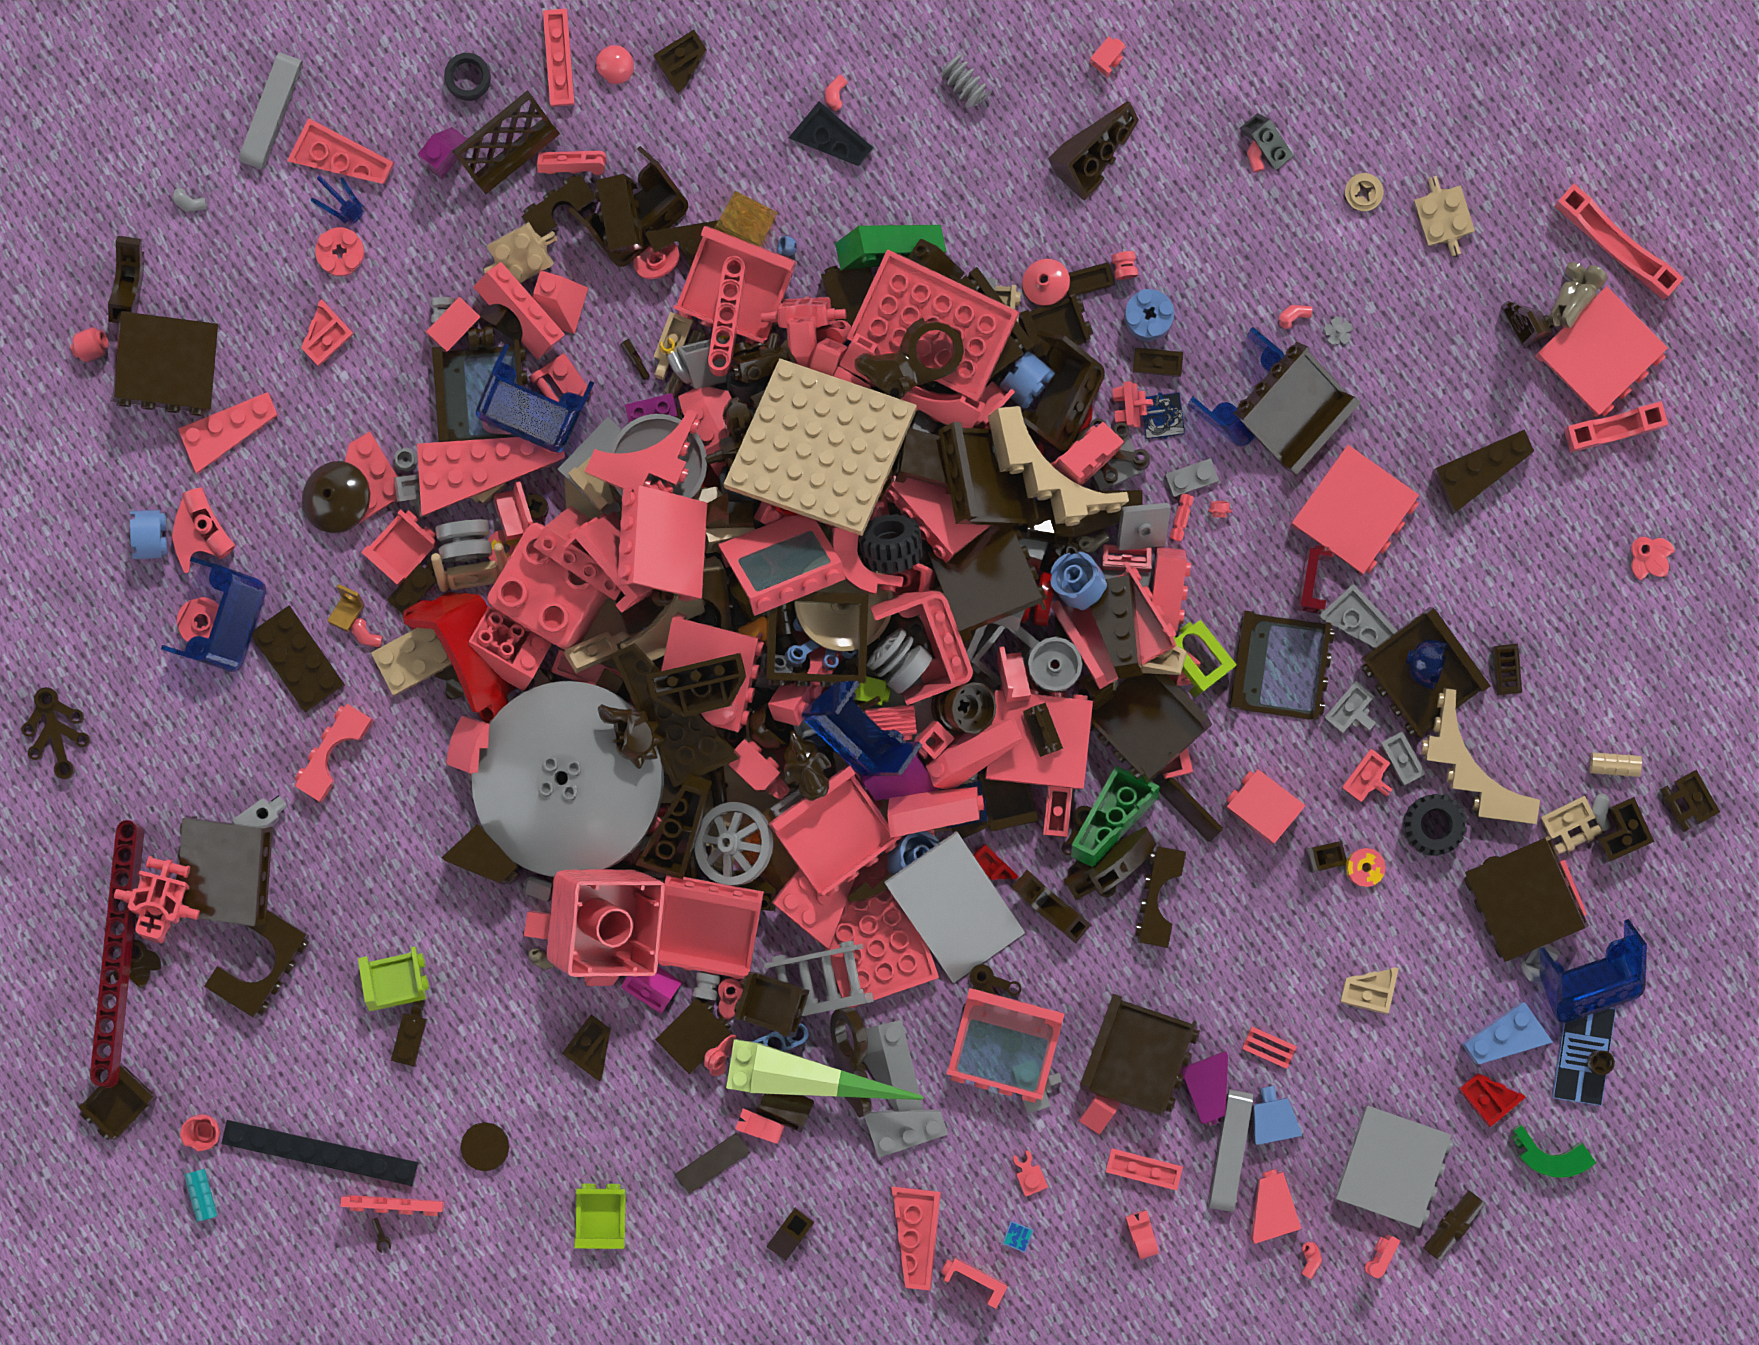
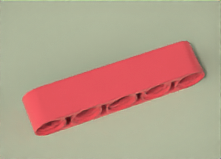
[708,256,745,377]

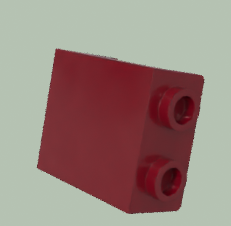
[1296,545,1334,614]

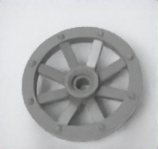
[694,802,773,886]

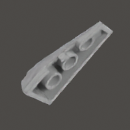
[864,1020,924,1111]

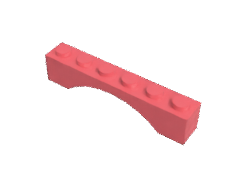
[1554,183,1684,301]
[839,333,985,428]

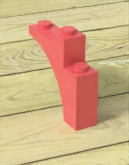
[585,409,700,490]

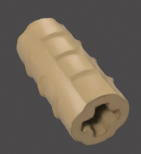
[1590,752,1642,777]

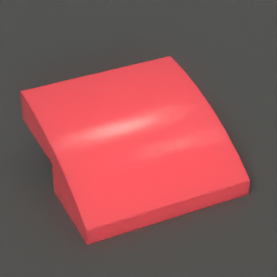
[446,716,489,773]

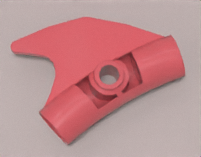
[172,487,236,573]

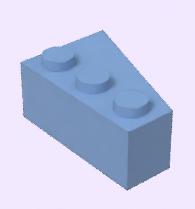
[1461,1002,1553,1064]

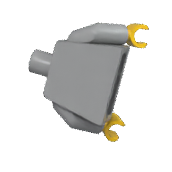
[659,335,734,389]

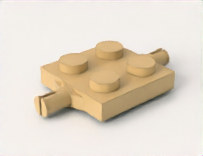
[1414,176,1475,257]
[484,222,557,283]

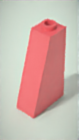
[887,787,984,837]

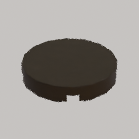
[460,1122,510,1171]

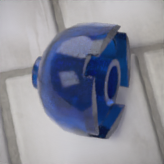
[1406,640,1448,690]

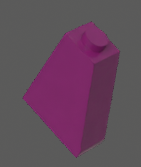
[417,127,467,180]
[860,742,938,801]
[1181,1051,1228,1127]

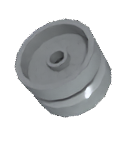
[435,519,493,562]
[1028,637,1082,692]

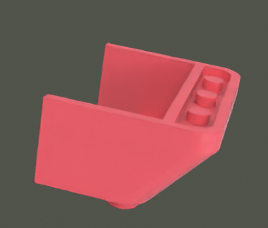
[870,591,973,705]

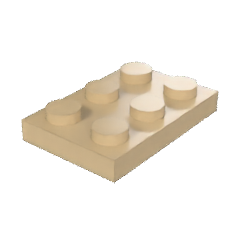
[371,628,452,696]

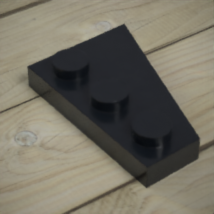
[788,101,875,166]

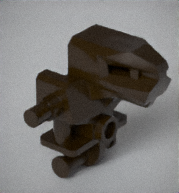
[705,397,753,469]

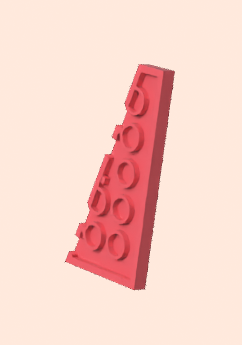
[417,434,565,517]
[771,794,882,949]

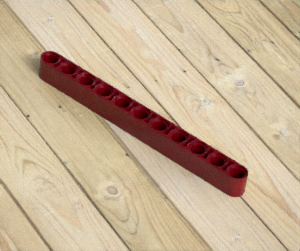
[90,820,144,1088]

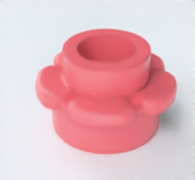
[1208,501,1232,518]

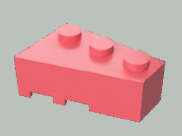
[1052,422,1124,486]

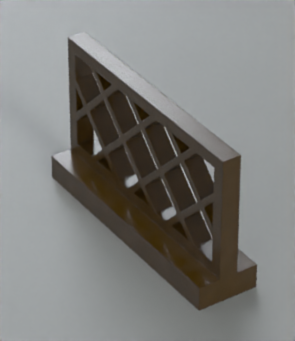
[452,90,560,195]

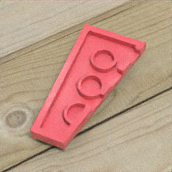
[178,392,278,474]

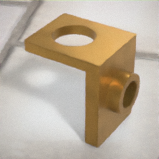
[327,584,365,632]

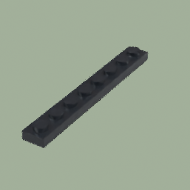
[221,1120,419,1186]

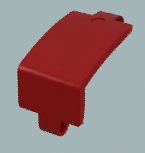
[403,592,517,724]

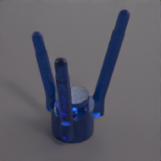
[311,176,365,225]

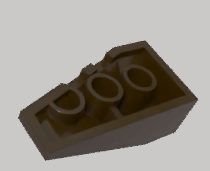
[1048,101,1139,200]

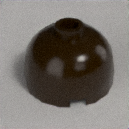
[749,702,796,751]

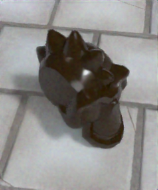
[598,704,664,769]
[784,731,831,801]

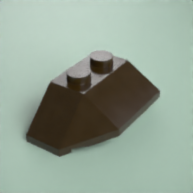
[646,653,746,717]

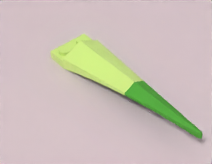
[726,1039,924,1100]

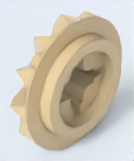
[1345,173,1384,212]

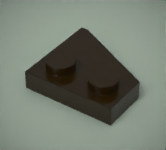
[653,30,707,95]
[562,1014,611,1082]

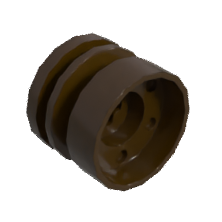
[931,682,997,734]

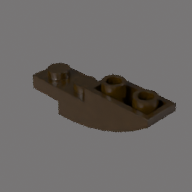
[1064,826,1157,900]

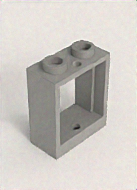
[970,623,1039,688]

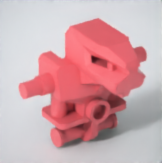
[761,296,847,368]
[114,856,200,944]

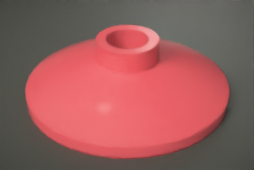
[633,243,679,279]
[1022,259,1070,306]

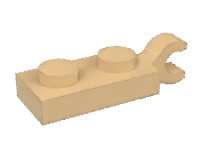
[654,312,693,381]
[564,630,631,673]

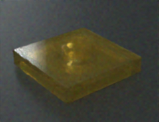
[715,191,778,247]

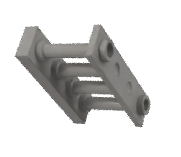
[764,940,874,1016]

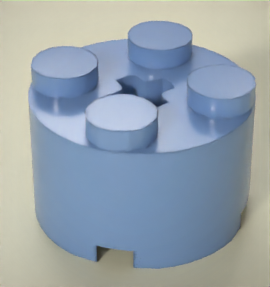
[1124,289,1174,341]
[999,352,1055,410]
[130,510,168,560]
[1050,552,1107,610]
[887,831,939,875]

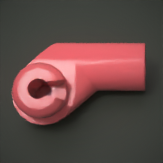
[1247,140,1265,173]
[351,618,383,648]
[1301,1242,1322,1280]

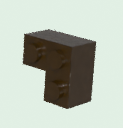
[1595,797,1655,863]

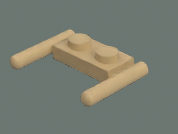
[431,543,507,592]

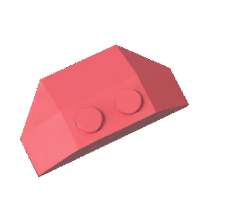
[678,387,732,479]

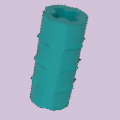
[184,1169,218,1222]

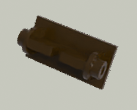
[1023,702,1063,757]

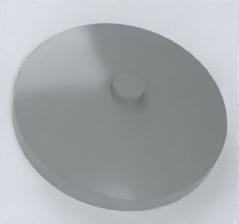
[610,414,707,499]

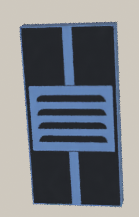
[1552,1001,1616,1106]

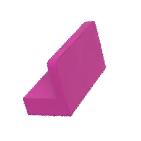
[621,966,682,1014]

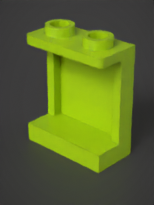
[358,946,429,1012]
[574,1183,626,1249]

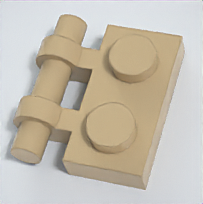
[1540,796,1602,855]

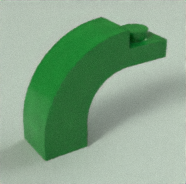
[1511,1124,1596,1178]

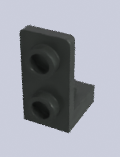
[1240,113,1293,170]

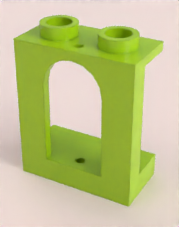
[1173,619,1237,699]

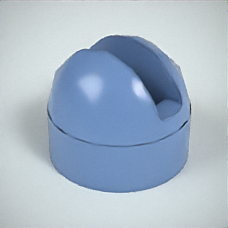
[777,235,797,256]

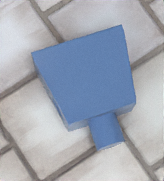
[1252,1086,1302,1145]

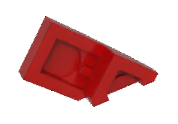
[973,844,1019,880]

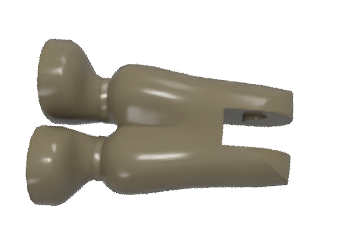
[1548,262,1608,328]

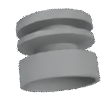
[867,628,932,694]

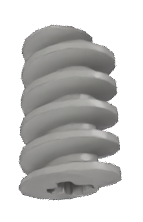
[941,54,992,108]

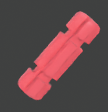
[1170,494,1194,541]

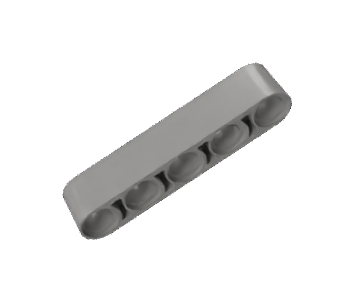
[239,52,303,170]
[1209,1089,1253,1212]

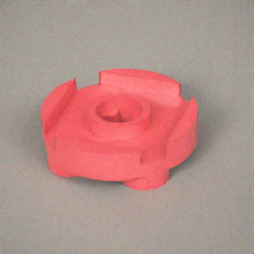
[315,227,364,276]
[177,597,227,646]

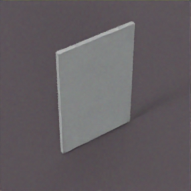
[884,831,1025,983]

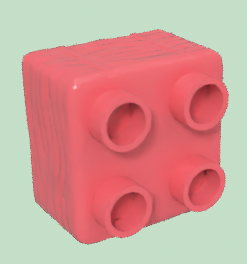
[487,523,609,650]
[547,869,665,977]

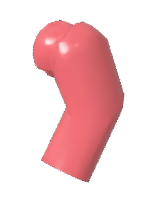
[825,74,848,111]
[1279,305,1312,329]

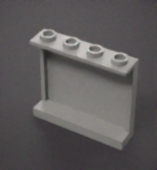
[1334,1105,1453,1228]

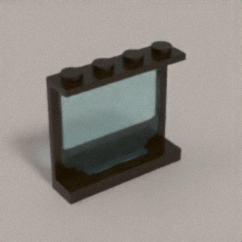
[432,340,532,442]
[1229,610,1335,721]

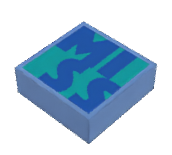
[1002,1221,1034,1253]

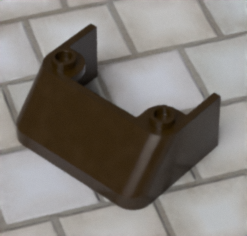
[568,146,688,267]
[1021,330,1105,451]

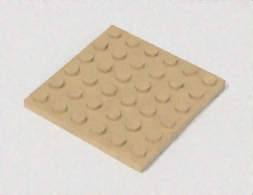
[724,359,917,536]

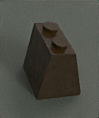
[441,824,521,885]

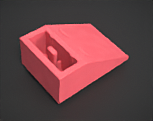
[468,606,552,691]

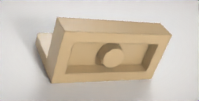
[568,457,615,512]

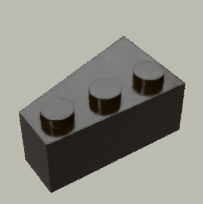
[595,173,643,254]
[1072,490,1143,541]

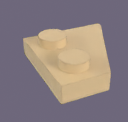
[1340,967,1399,1015]

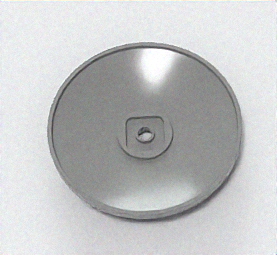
[472,681,664,877]

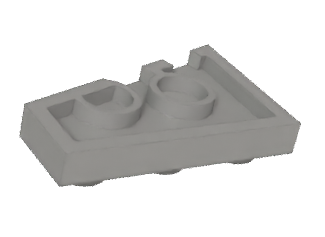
[1317,584,1397,648]
[864,1109,948,1158]

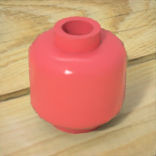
[71,327,109,362]

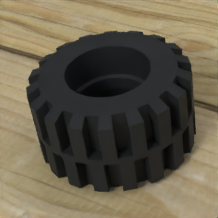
[859,514,923,574]
[1403,794,1467,856]

